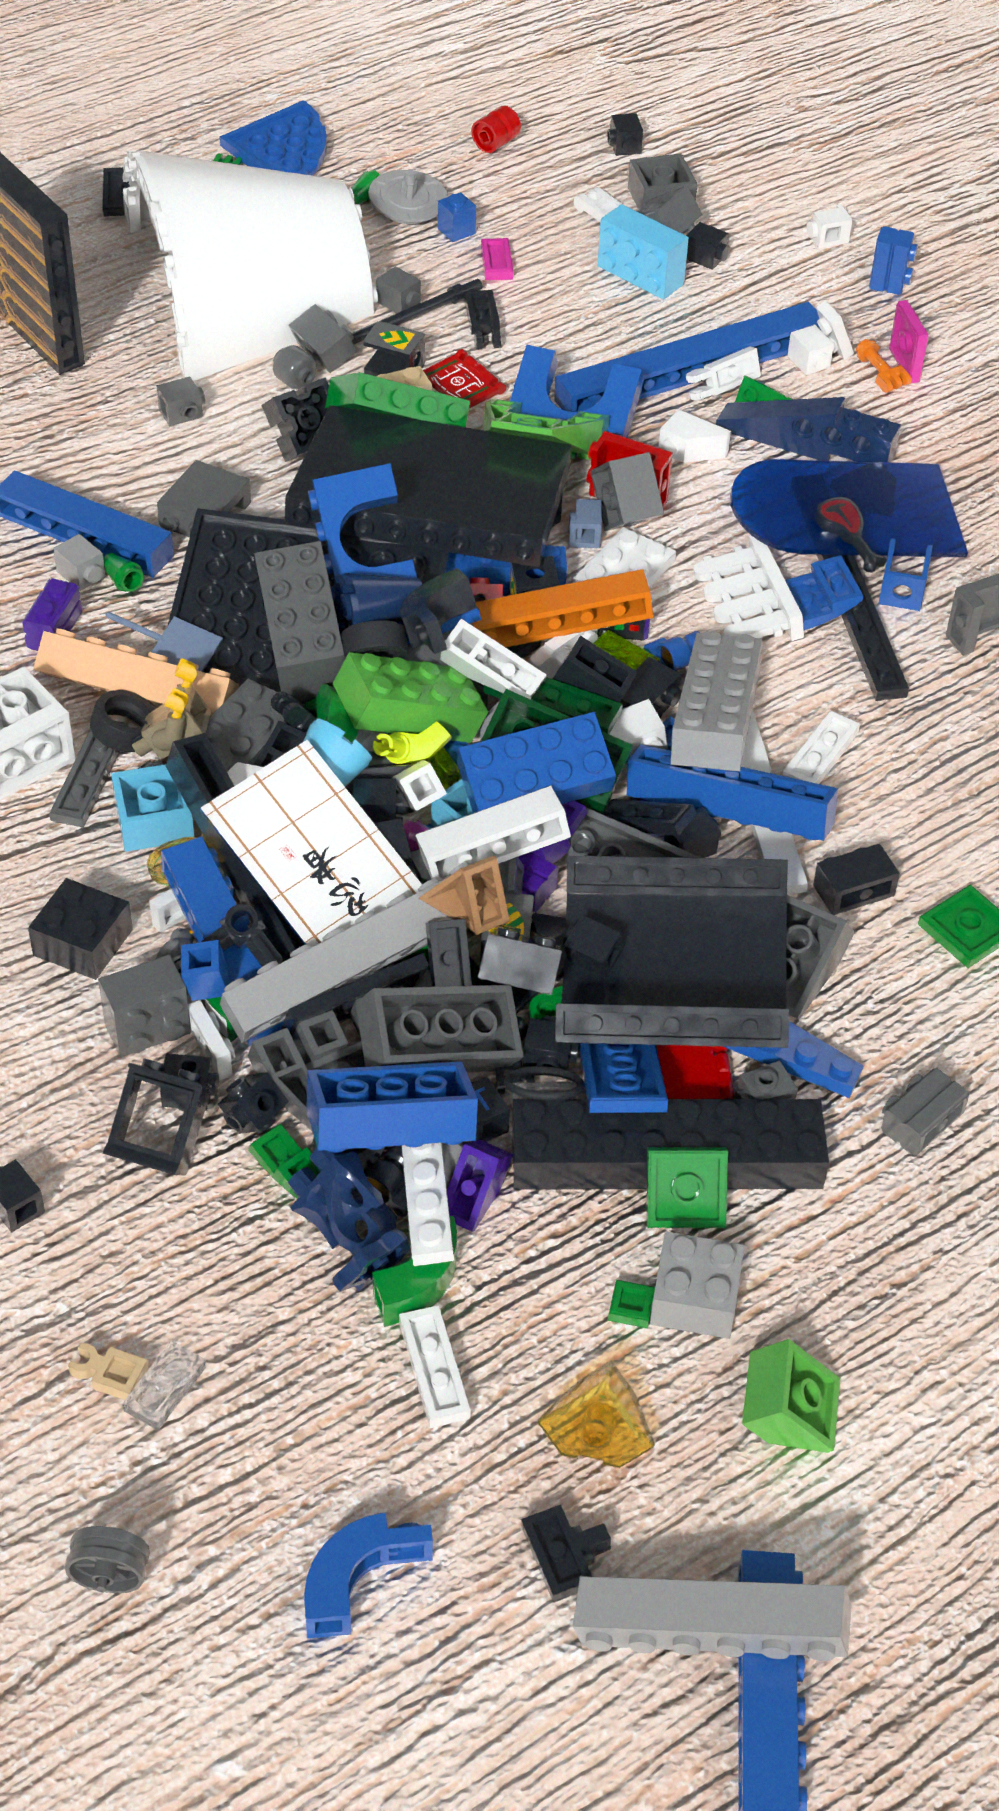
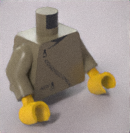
[131,658,211,759]

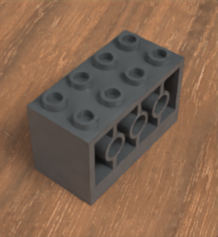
[254,541,345,704]

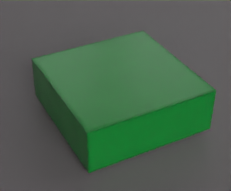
[608,1280,655,1329]

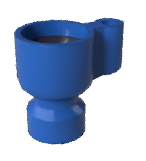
[644,631,700,671]

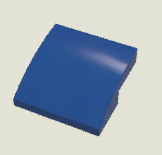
[785,555,863,631]

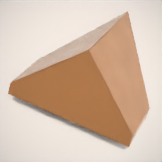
[418,856,510,935]

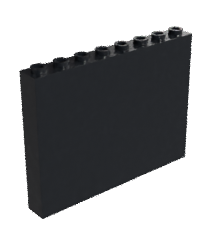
[284,405,572,567]

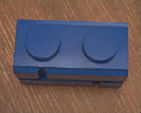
[869,226,918,295]

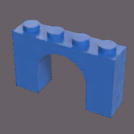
[510,344,644,438]
[308,463,417,606]

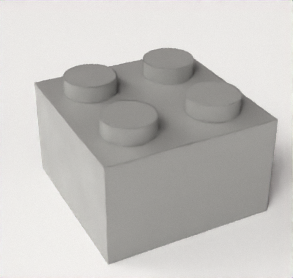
[650,1231,745,1339]

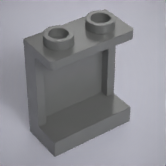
[157,460,251,537]
[946,574,999,655]

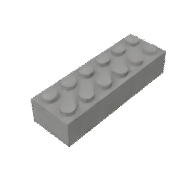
[671,631,762,771]

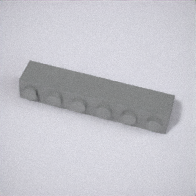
[573,1576,852,1661]

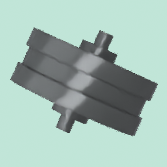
[65,1526,150,1594]

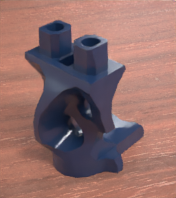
[287,1148,410,1292]

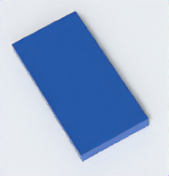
[579,1043,668,1113]

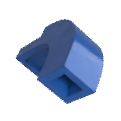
[304,1513,433,1639]

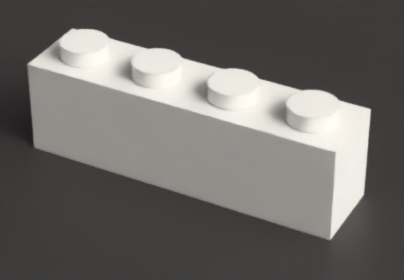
[416,786,571,881]

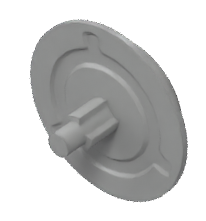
[369,169,448,224]

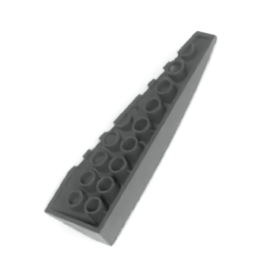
[566,808,855,1020]

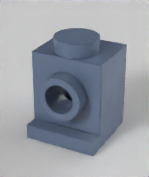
[569,499,602,548]

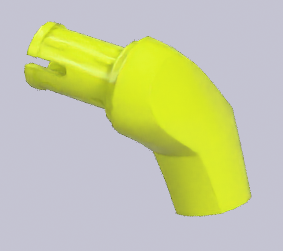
[373,721,452,764]

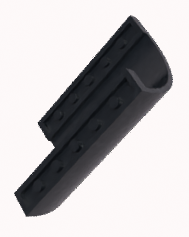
[555,856,789,1048]

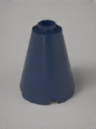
[333,573,422,633]

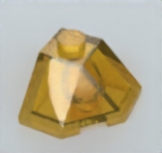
[537,1360,655,1468]

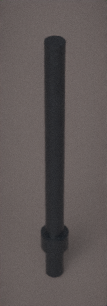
[352,278,483,345]

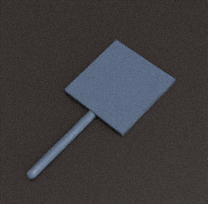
[106,612,223,672]

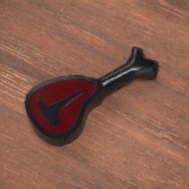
[814,497,887,573]

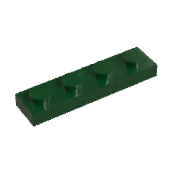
[484,677,622,734]

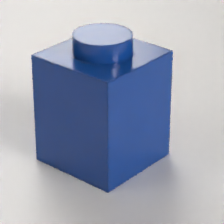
[438,192,476,242]
[181,940,229,1001]

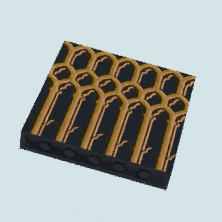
[0,152,85,375]

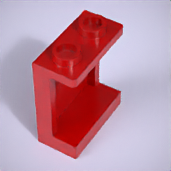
[586,431,673,518]

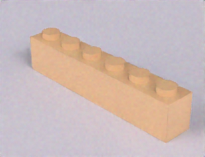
[33,628,239,715]

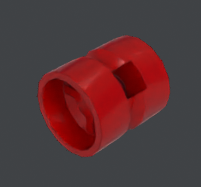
[471,105,521,153]

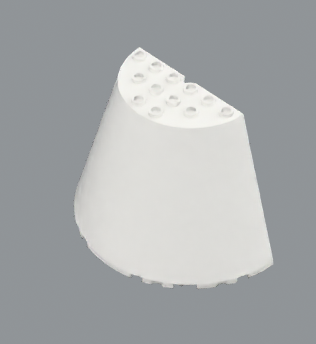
[123,150,378,381]

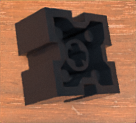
[261,377,329,462]

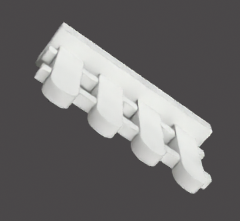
[694,531,804,641]

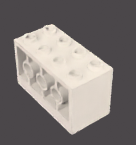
[0,667,75,800]

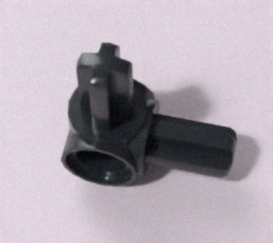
[201,904,283,967]

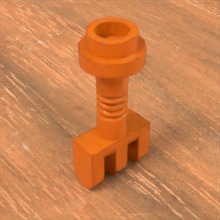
[856,339,912,393]

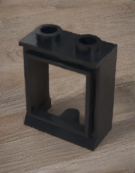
[102,1058,212,1176]

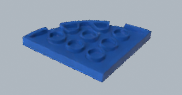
[220,100,327,176]

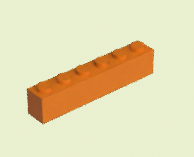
[472,569,654,647]

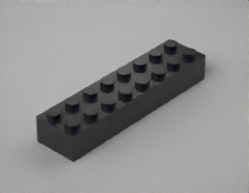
[512,1099,829,1190]

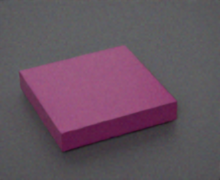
[889,300,929,383]

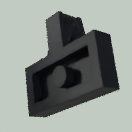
[521,1504,611,1603]

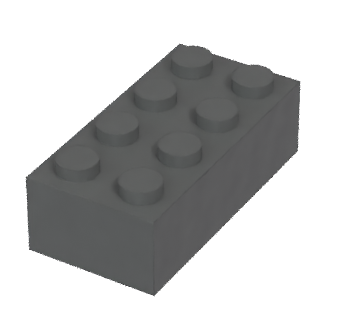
[206,679,304,772]
[356,985,523,1072]

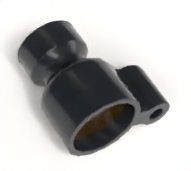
[365,1145,408,1217]

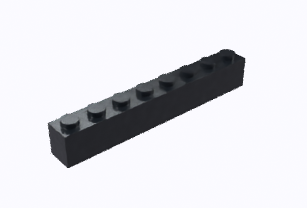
[166,733,306,962]

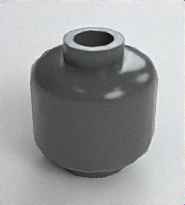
[273,345,317,390]

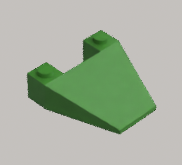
[483,399,610,460]

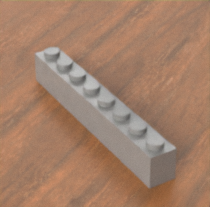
[220,860,481,1043]

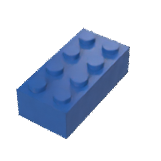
[457,712,616,814]
[307,1062,478,1152]

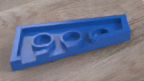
[723,1021,864,1098]

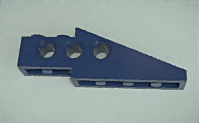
[716,397,901,471]

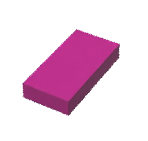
[481,238,513,280]

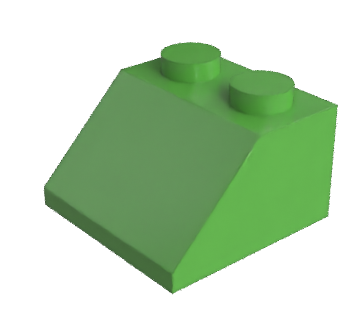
[742,1339,840,1453]

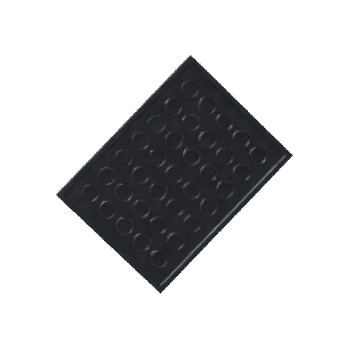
[168,508,450,692]

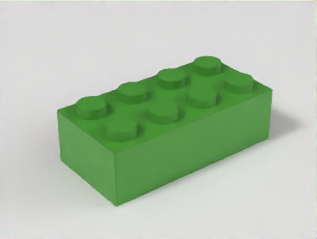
[333,652,488,743]

